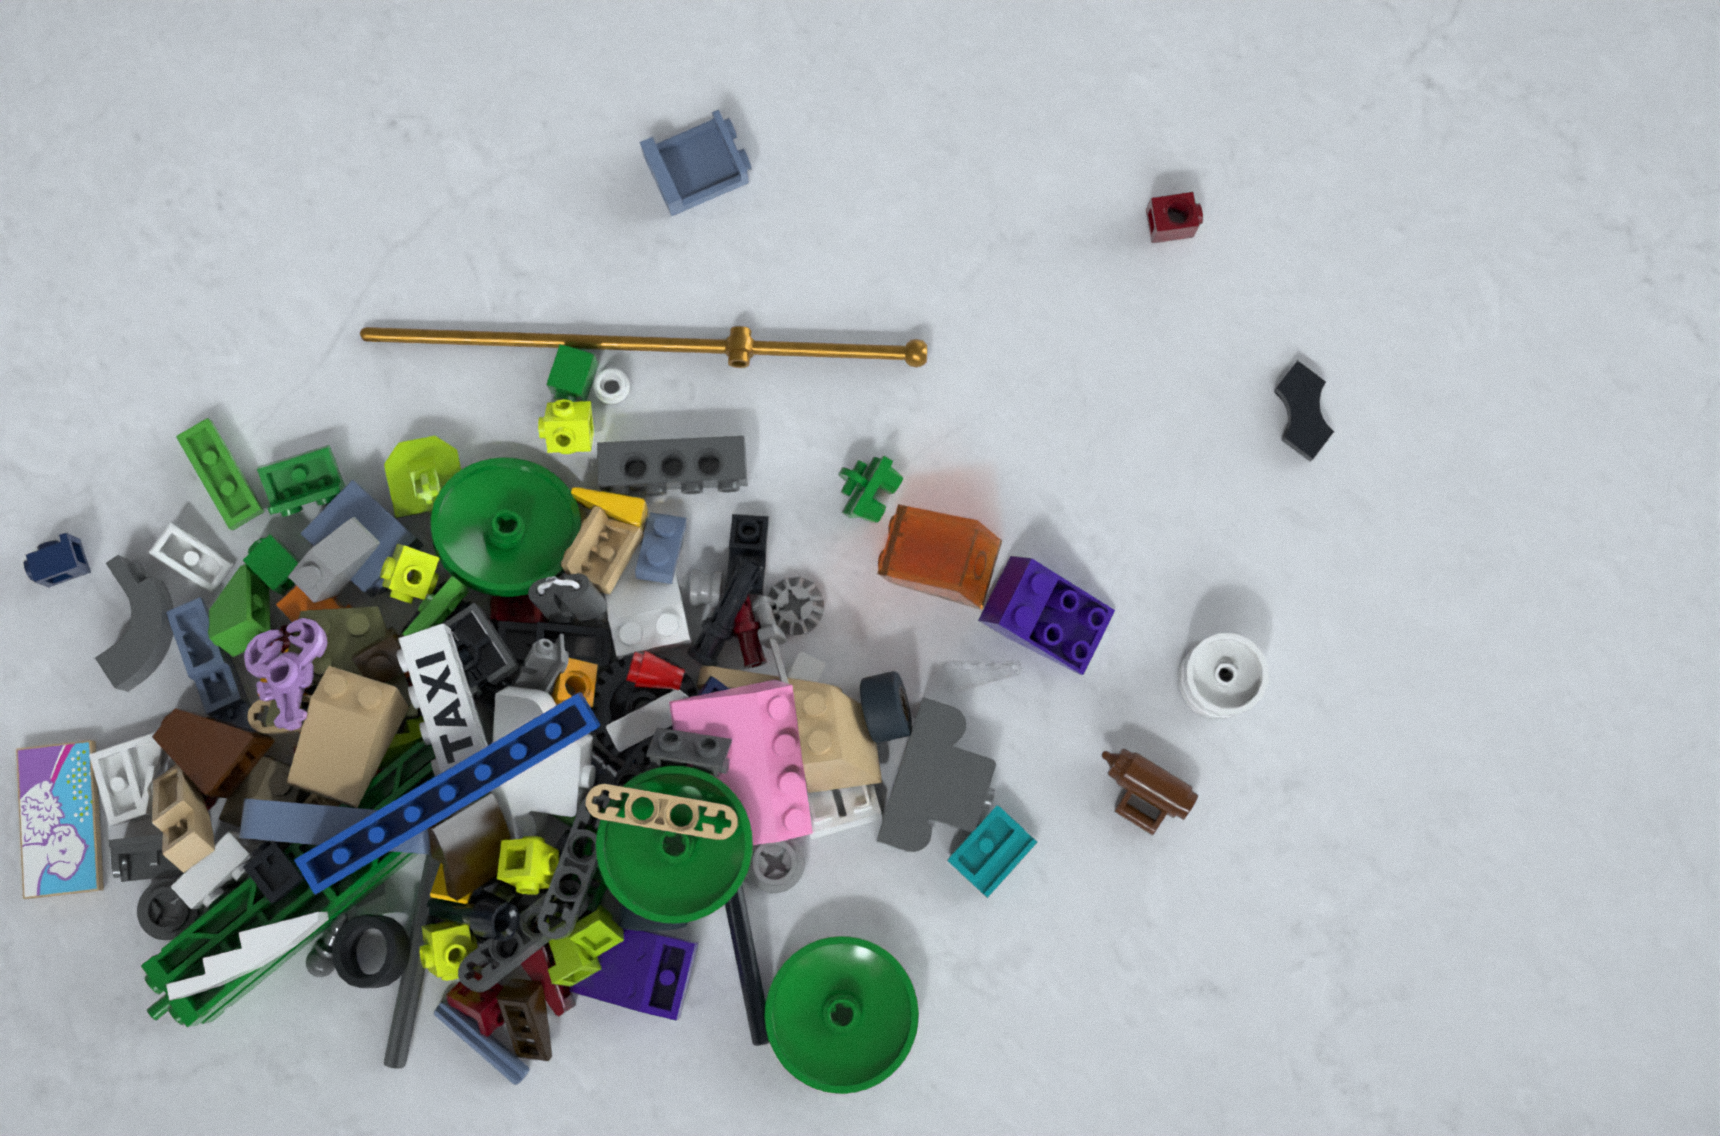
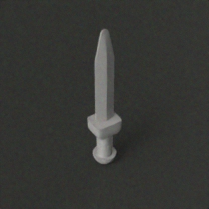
[752,595,789,684]

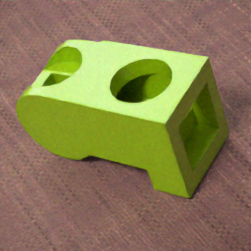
[547,912,601,986]

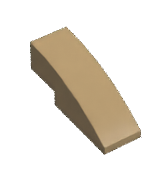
[152,764,215,873]

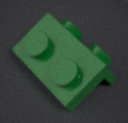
[257,444,345,517]

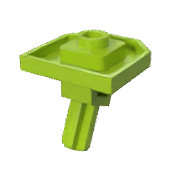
[384,435,462,519]

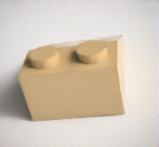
[287,666,409,808]

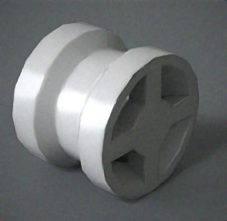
[690,569,723,608]

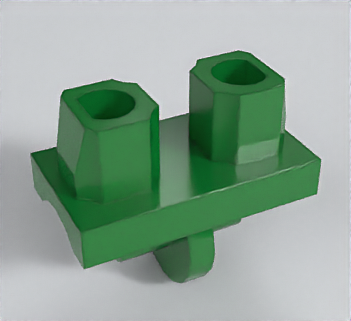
[838,456,904,523]

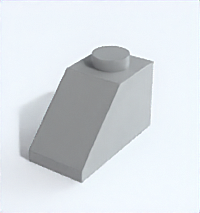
[288,517,380,603]

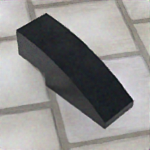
[498,621,612,666]

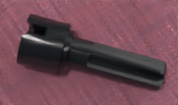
[427,898,520,941]

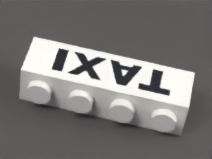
[397,624,488,777]

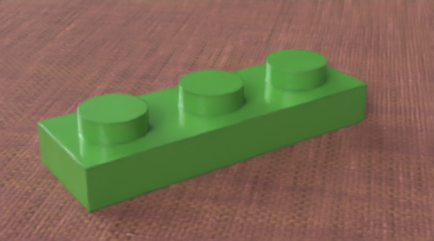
[176,418,265,531]

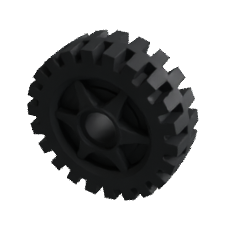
[591,653,698,764]

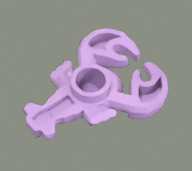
[244,618,328,731]

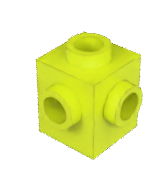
[538,399,594,454]
[380,544,440,604]
[497,836,559,895]
[419,920,478,981]

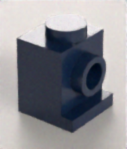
[23,533,91,588]

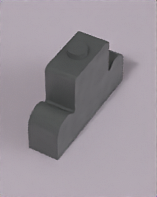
[876,697,996,852]

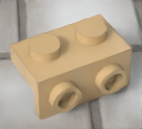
[561,506,644,595]

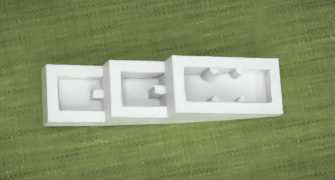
[166,912,329,1000]

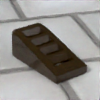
[496,978,552,1061]

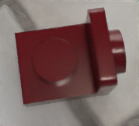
[446,970,505,1037]

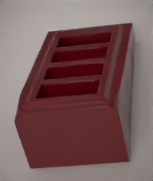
[521,942,576,1017]

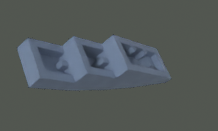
[166,597,255,731]

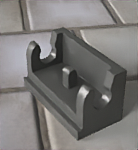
[108,833,189,882]

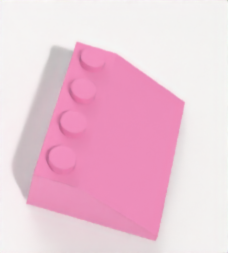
[669,680,813,845]

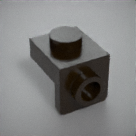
[352,626,404,683]

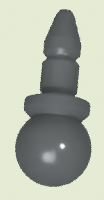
[305,912,348,977]

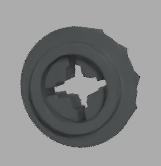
[137,879,200,940]

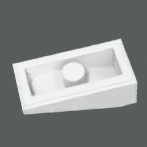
[149,522,234,594]

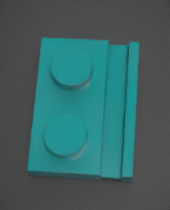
[946,805,1038,898]

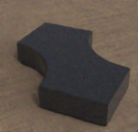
[1274,360,1335,462]

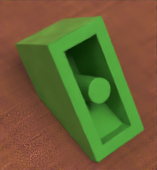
[208,564,271,657]

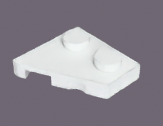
[89,732,163,826]

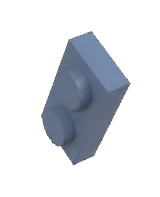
[635,512,686,584]

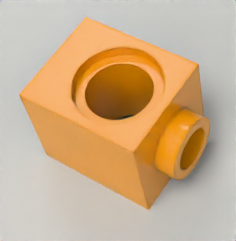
[551,658,598,708]

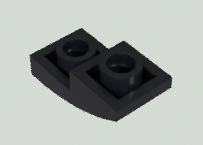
[726,514,769,595]

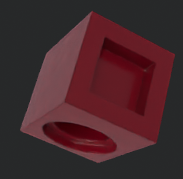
[1146,192,1203,243]

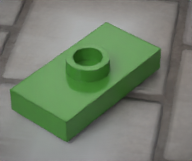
[403,576,470,636]

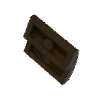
[428,792,511,901]

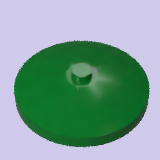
[431,457,581,597]
[596,766,753,924]
[765,936,919,1094]

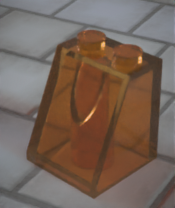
[877,504,1002,610]

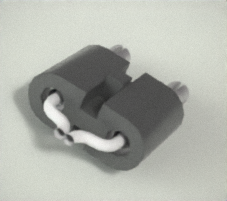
[528,573,608,625]

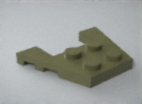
[266,606,419,726]

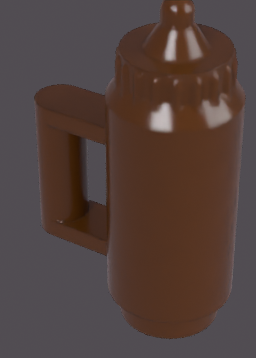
[1101,748,1198,836]

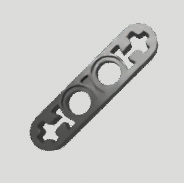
[537,794,611,940]
[458,879,590,992]

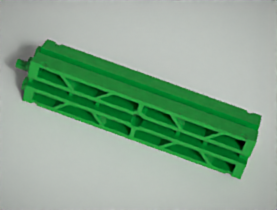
[141,740,436,1027]

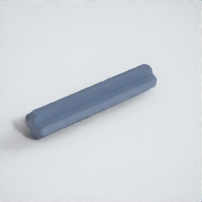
[434,999,530,1085]

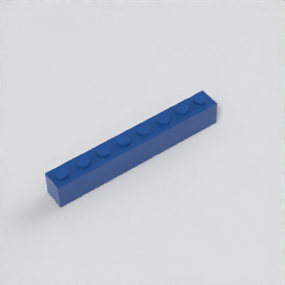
[294,692,601,894]

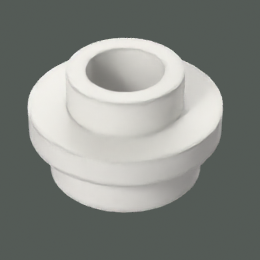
[594,368,630,405]

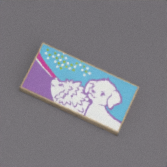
[16,740,104,899]

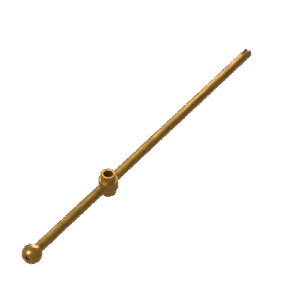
[360,326,927,368]

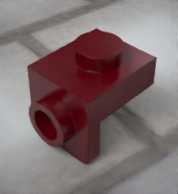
[490,594,549,624]

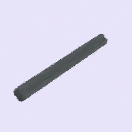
[383,853,440,1069]

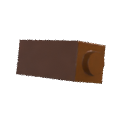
[152,708,275,799]

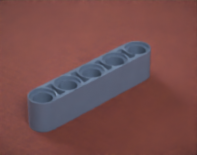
[239,799,431,855]

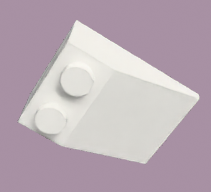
[604,544,693,660]

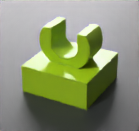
[569,905,624,958]

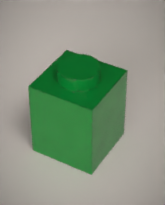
[546,344,599,402]
[243,534,300,596]

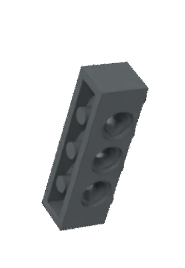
[597,436,748,496]

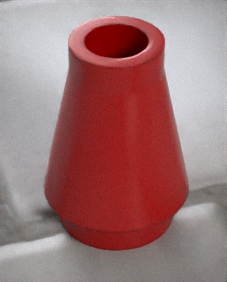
[626,651,685,691]

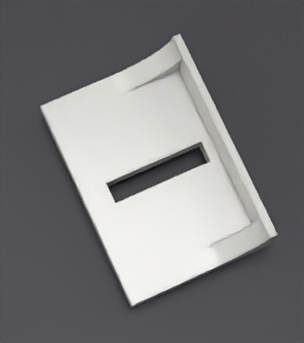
[806,784,883,840]

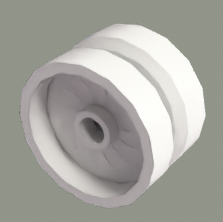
[1178,633,1269,719]

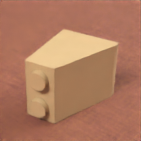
[794,686,882,793]

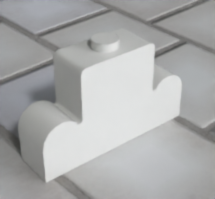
[490,686,596,840]

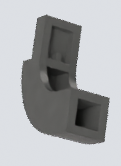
[95,555,174,692]

